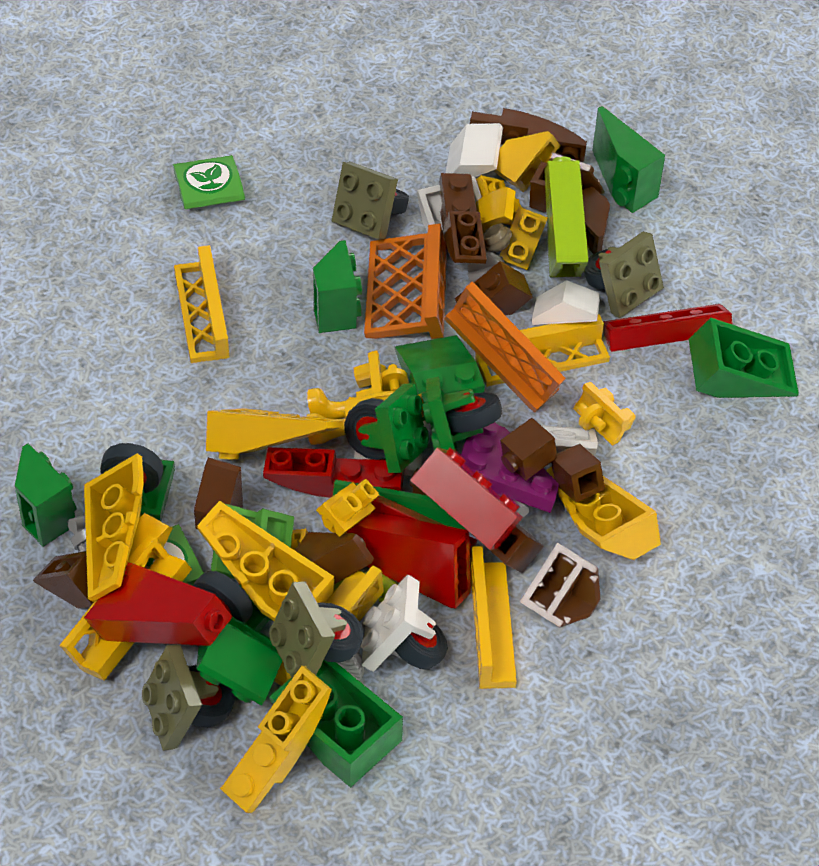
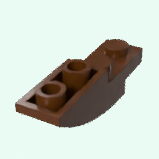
[470,108,587,163]
[439,173,487,264]

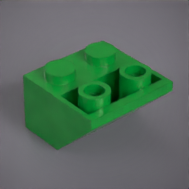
[313,240,362,333]
[15,443,77,547]
[197,617,282,706]

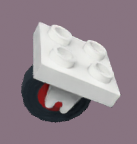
[361,575,448,672]

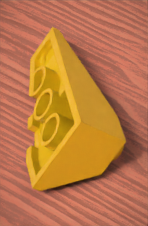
[206,408,343,460]
[84,453,144,602]
[546,467,661,560]
[197,501,334,621]

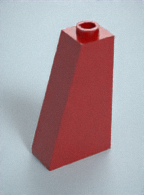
[345,512,471,609]
[84,562,232,646]

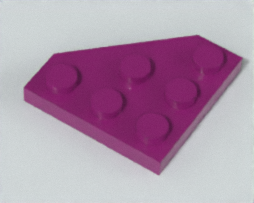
[461,422,559,513]

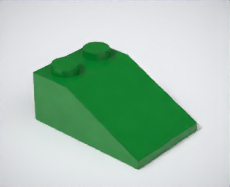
[592,106,665,213]
[688,318,799,398]
[395,335,485,421]
[269,660,403,788]

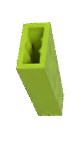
[545,157,588,278]

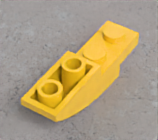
[220,666,332,813]

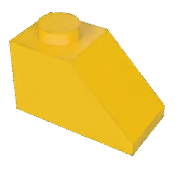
[494,131,561,192]

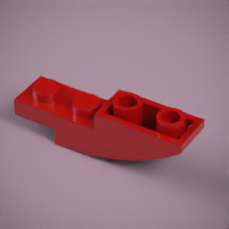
[263,447,405,498]

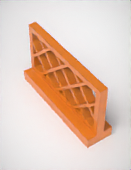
[364,223,447,339]
[444,281,566,412]

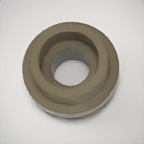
[483,223,512,252]

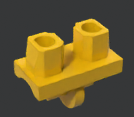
[499,206,548,270]
[353,350,409,397]
[573,382,636,446]
[316,479,379,537]

